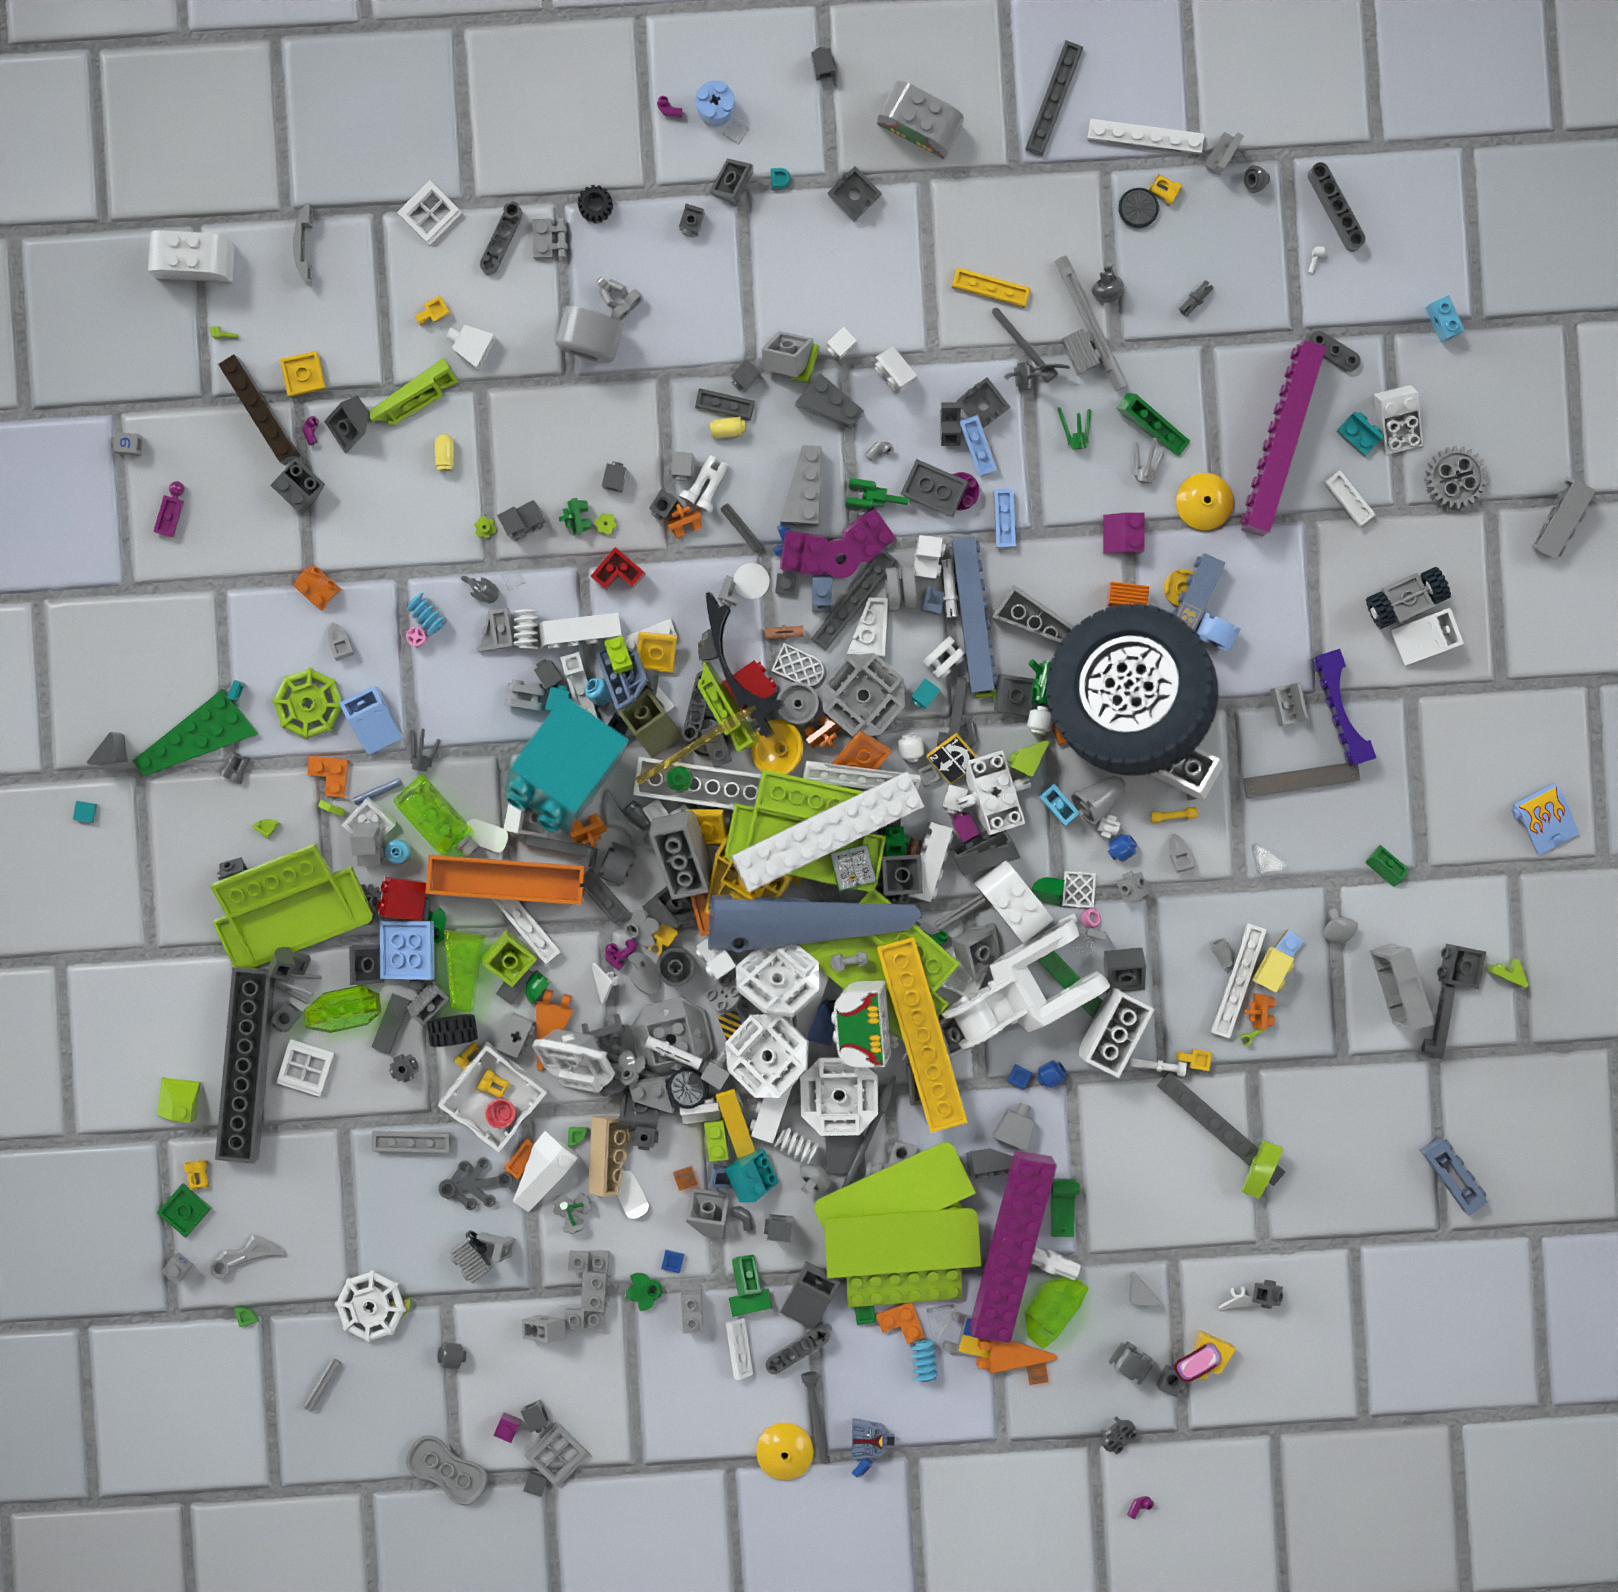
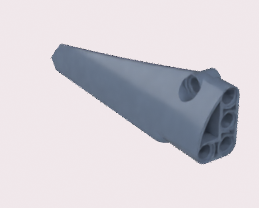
[708,895,922,953]

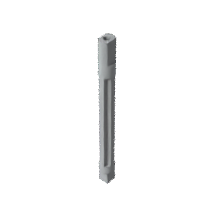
[1054,255,1128,391]

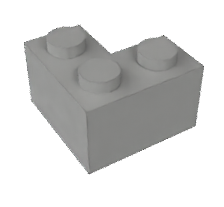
[350,822,386,866]

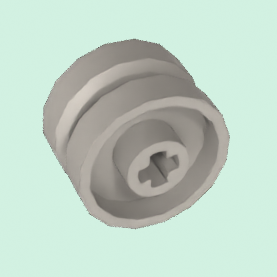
[885,566,917,610]
[777,682,820,727]

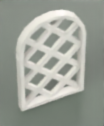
[771,643,824,686]

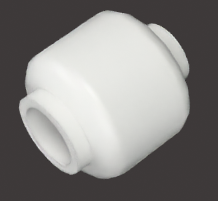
[1027,706,1053,735]
[898,733,924,763]

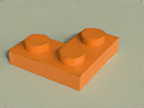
[307,756,349,798]
[876,1303,925,1344]

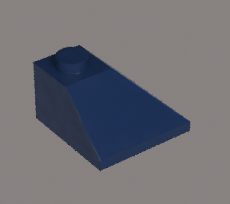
[806,999,836,1046]

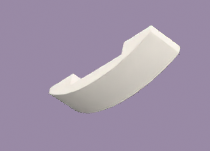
[560,652,598,718]

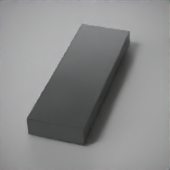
[695,388,755,420]
[580,868,629,924]
[371,993,411,1054]

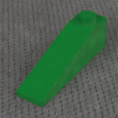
[1116,393,1190,456]

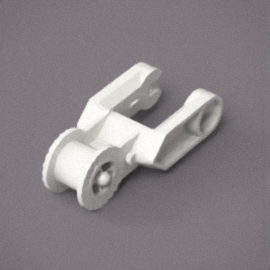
[942,918,1110,1049]

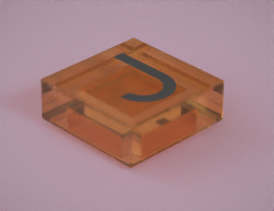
[673,1166,697,1191]
[1026,1362,1049,1385]

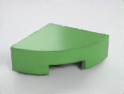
[568,1127,588,1147]
[234,1307,259,1327]

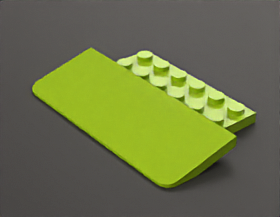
[725,769,886,892]
[210,843,373,967]
[799,888,960,1042]
[814,1142,976,1230]
[824,1208,981,1308]

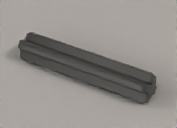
[721,503,763,552]

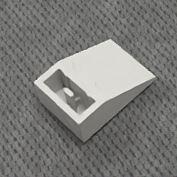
[1373,385,1423,455]
[1391,608,1464,666]

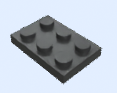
[901,459,969,517]

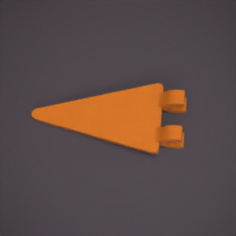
[536,989,573,1071]
[976,1338,1057,1374]

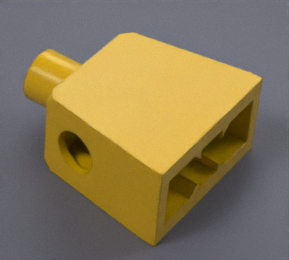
[1194,1330,1236,1381]

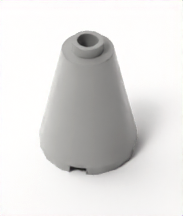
[1071,776,1126,825]

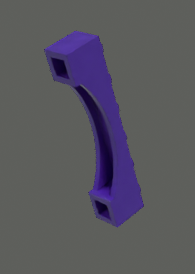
[1313,649,1376,767]

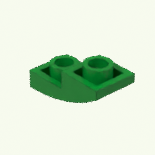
[729,1289,773,1317]

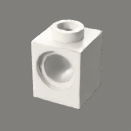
[827,327,857,360]
[942,785,968,814]

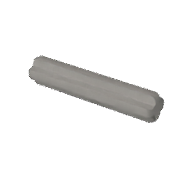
[935,894,987,931]
[304,1358,340,1411]

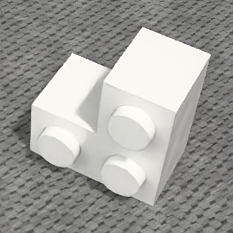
[914,535,945,580]
[696,938,737,979]

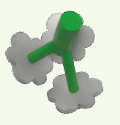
[553,1193,592,1234]

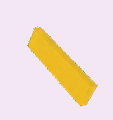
[952,267,1031,308]
[716,1089,756,1159]

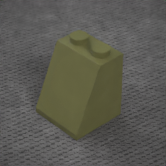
[617,689,682,758]

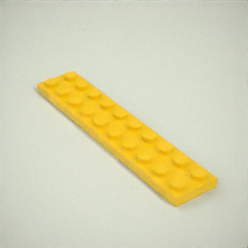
[877,936,968,1133]

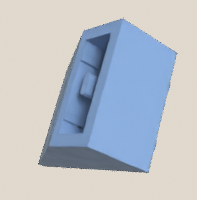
[339,686,403,755]

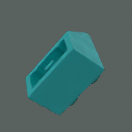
[725,1149,779,1203]

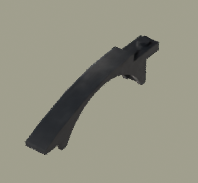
[706,592,785,738]

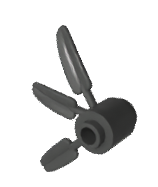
[1004,362,1070,391]

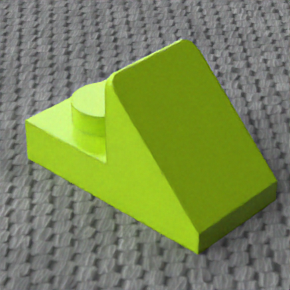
[1486,958,1528,988]

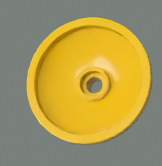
[1176,473,1234,531]
[751,719,803,775]
[756,1422,814,1481]

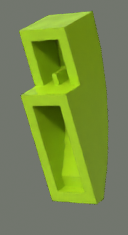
[1241,1139,1284,1199]

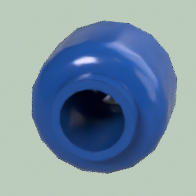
[1108,833,1138,862]
[1037,1060,1067,1089]

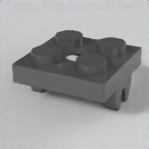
[828,166,882,222]
[956,377,1010,429]
[581,1014,625,1043]

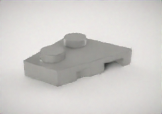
[629,1076,676,1113]

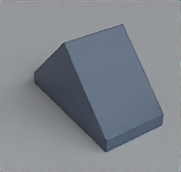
[709,1164,733,1188]

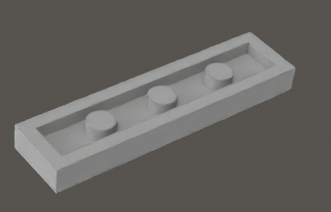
[372,1131,450,1153]

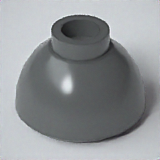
[1244,165,1270,193]

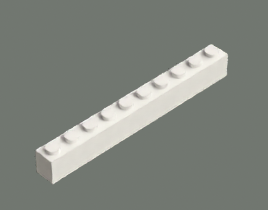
[749,968,829,1144]

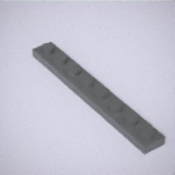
[1156,1071,1286,1186]

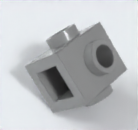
[1116,871,1150,903]

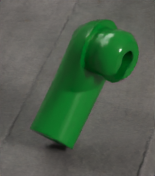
[923,930,948,945]

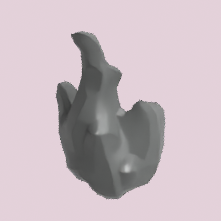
[461,576,500,604]

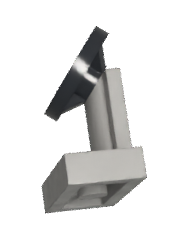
[465,1230,515,1263]

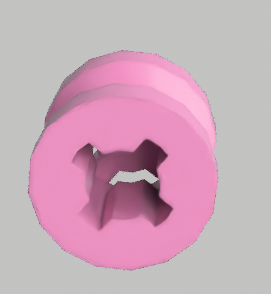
[406,627,428,647]

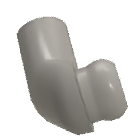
[865,442,893,461]

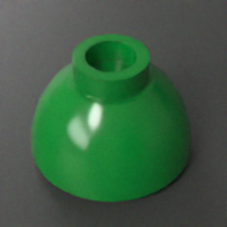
[666,766,693,793]

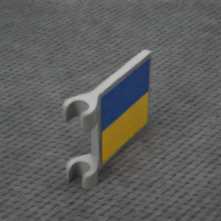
[943,1311,990,1359]

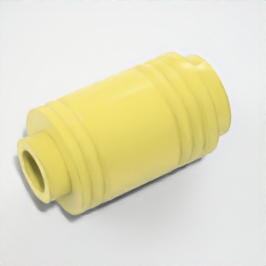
[710,417,746,439]
[435,434,454,471]

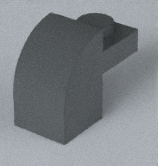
[940,402,961,446]
[268,947,311,981]

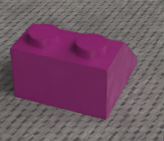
[1103,512,1145,553]

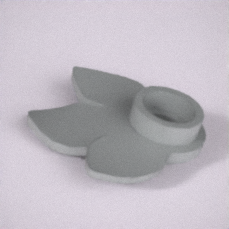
[625,910,660,946]
[610,1050,646,1086]

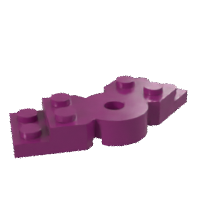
[780,507,896,578]

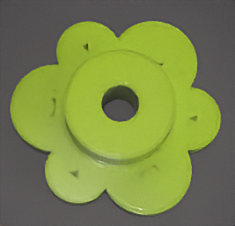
[594,513,617,535]
[474,516,496,538]

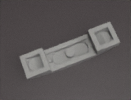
[293,204,313,285]

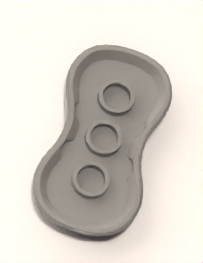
[406,1436,488,1505]

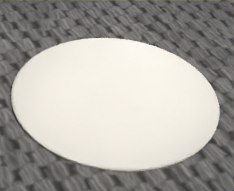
[733,563,770,599]

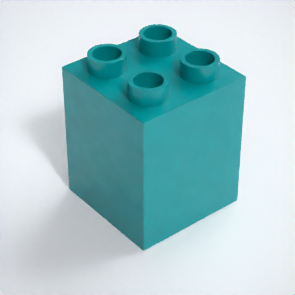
[504,695,629,834]

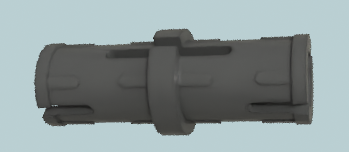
[1179,280,1214,317]

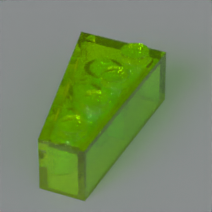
[444,929,485,1012]

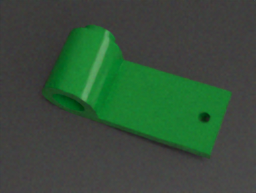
[1051,1178,1080,1237]

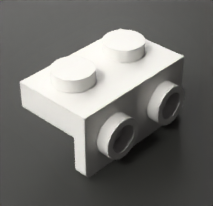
[680,1098,721,1124]

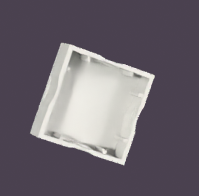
[438,1041,548,1152]

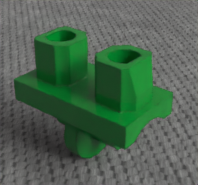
[559,498,592,536]

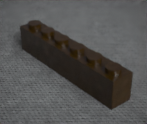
[218,354,301,466]

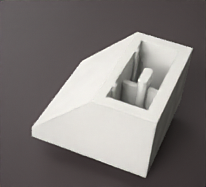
[874,346,917,393]

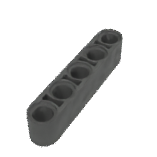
[1308,162,1366,252]

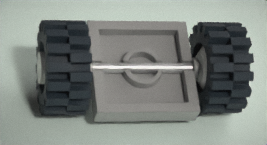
[1366,567,1451,629]

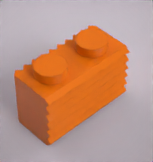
[1107,581,1149,607]

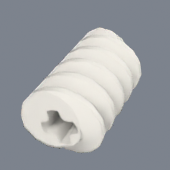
[513,609,539,649]
[774,1127,818,1165]

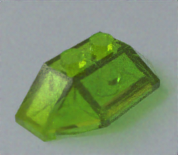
[304,985,382,1033]
[1025,1278,1089,1349]

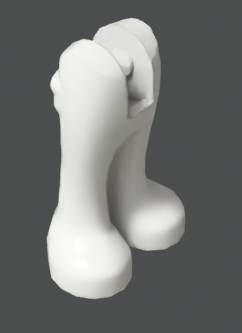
[679,455,728,514]

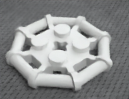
[335,1270,406,1343]

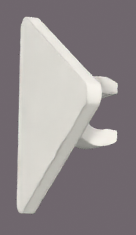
[591,963,618,1004]
[1218,1287,1260,1310]

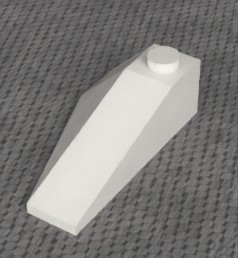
[513,1130,578,1212]

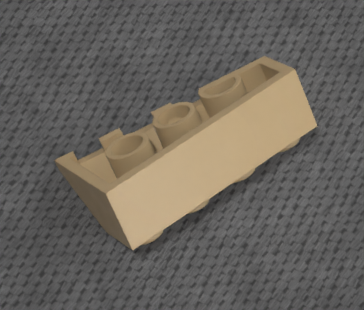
[588,1115,631,1197]

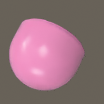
[1080,908,1100,928]

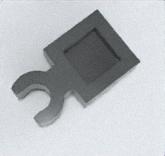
[775,570,796,595]

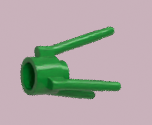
[1057,407,1091,449]

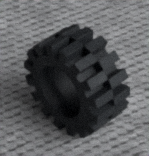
[577,185,613,223]

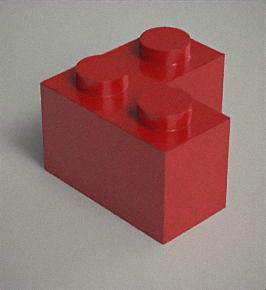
[590,547,646,591]

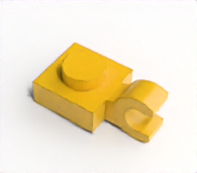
[415,296,450,325]
[1176,1048,1212,1071]

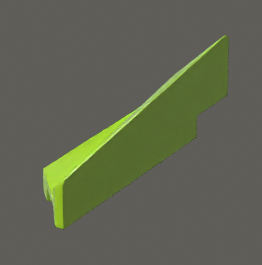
[368,358,458,425]
[698,662,760,752]

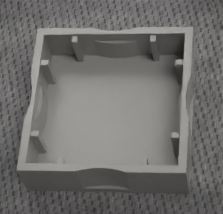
[1370,944,1435,1031]

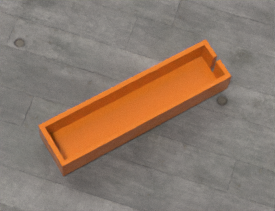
[426,855,585,905]

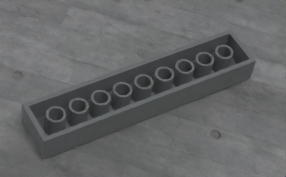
[215,966,275,1163]

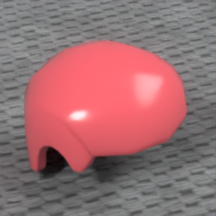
[485,1099,516,1128]

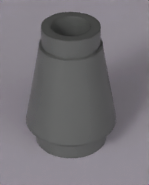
[623,800,650,829]

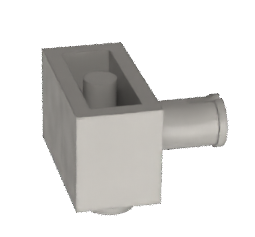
[699,1045,730,1090]

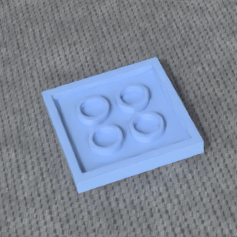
[380,921,435,980]

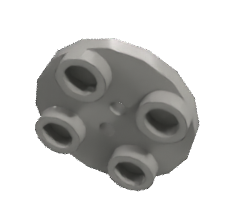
[706,975,743,1013]

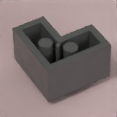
[497,500,546,541]

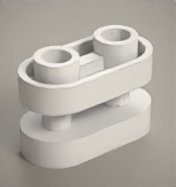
[922,636,966,679]

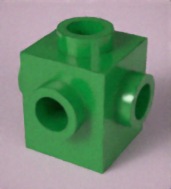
[883,827,909,856]

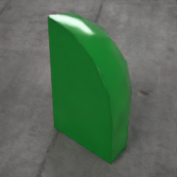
[1031,877,1065,906]
[525,970,551,1005]

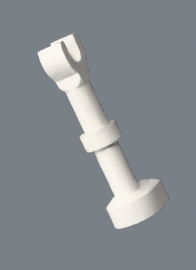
[1129,1057,1187,1077]

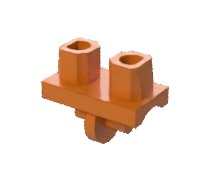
[666,504,702,538]
[804,714,841,749]
[570,813,608,848]
[1244,993,1276,1030]

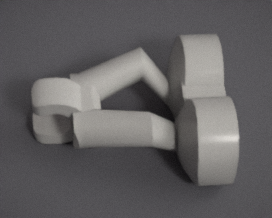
[596,277,643,322]

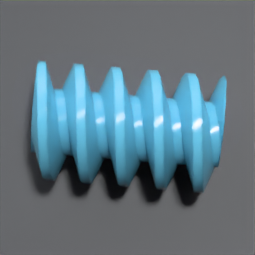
[407,592,447,636]
[911,1339,938,1382]

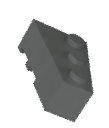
[795,373,864,429]
[949,830,1020,876]

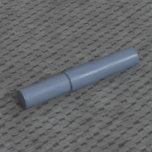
[353,778,402,805]

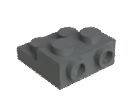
[1437,943,1486,989]

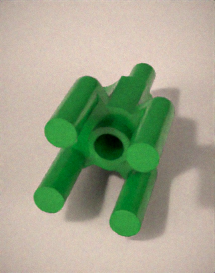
[845,478,909,510]

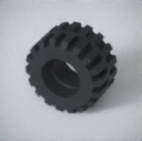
[427,1014,478,1047]

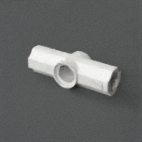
[1031,1247,1081,1281]

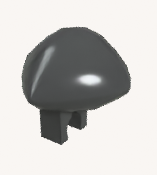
[1091,266,1124,303]

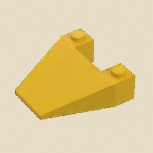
[705,835,794,914]

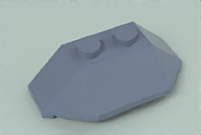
[595,646,648,711]

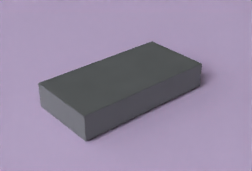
[496,969,533,1004]

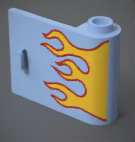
[1512,783,1579,855]

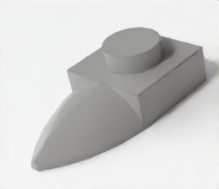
[328,622,354,661]
[1170,834,1195,873]

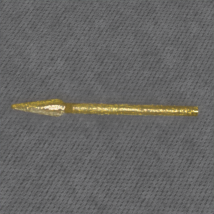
[635,706,757,785]

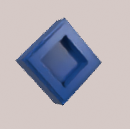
[1007,1064,1033,1090]
[661,1249,684,1273]
[852,1458,873,1478]

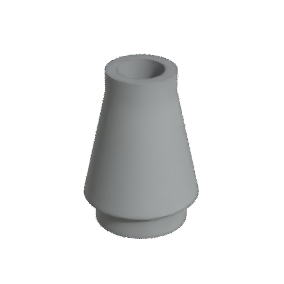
[1211,938,1233,968]

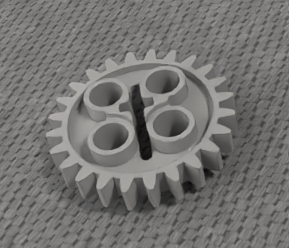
[1424,446,1489,509]

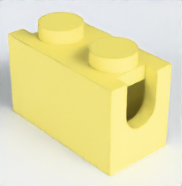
[1252,947,1294,992]

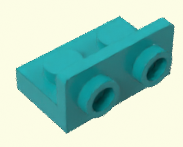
[1336,411,1384,457]

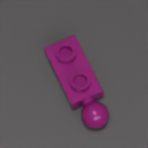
[153,481,185,538]

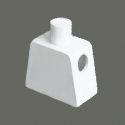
[446,325,496,370]

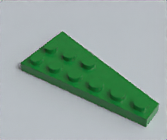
[132,689,259,776]

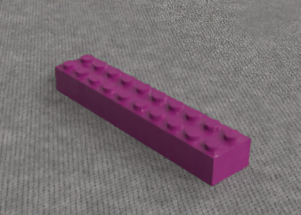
[1239,340,1327,536]
[969,1150,1057,1343]

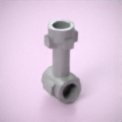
[830,951,868,971]

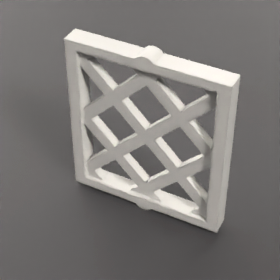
[1062,871,1096,908]

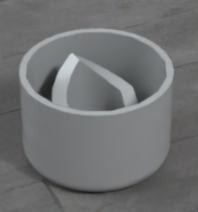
[556,306,624,363]

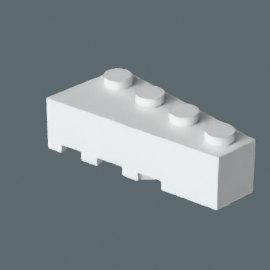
[537,613,622,649]
[908,822,954,902]

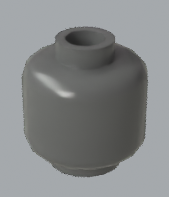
[437,1343,466,1369]

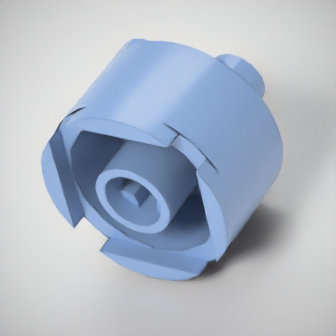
[696,81,735,126]
[1196,612,1241,652]

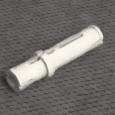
[942,559,959,618]
[645,1035,703,1070]

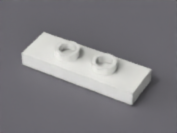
[1324,470,1376,528]

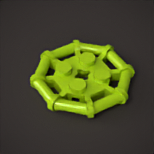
[272,667,342,740]

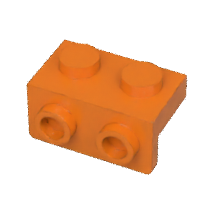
[293,565,341,611]

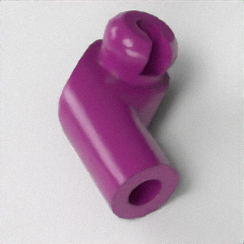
[657,96,682,118]
[302,416,319,446]
[612,939,637,963]
[605,943,624,971]
[1127,1496,1154,1519]

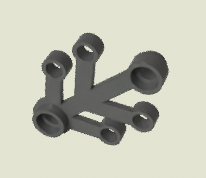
[439,1157,513,1210]

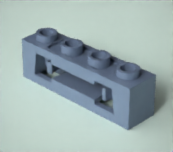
[1420,1137,1488,1216]

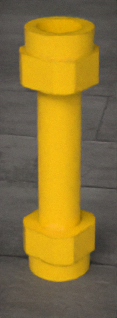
[1150,807,1198,823]

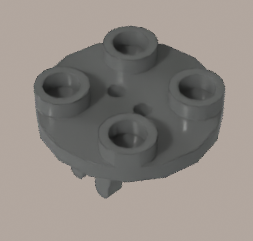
[1100,1416,1138,1454]

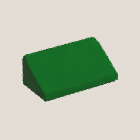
[1365,844,1409,887]
[732,1255,761,1297]

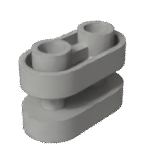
[505,679,546,711]

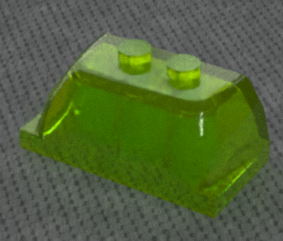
[393,773,474,856]

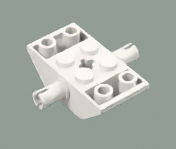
[956,750,1031,835]

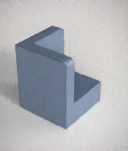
[921,587,945,615]

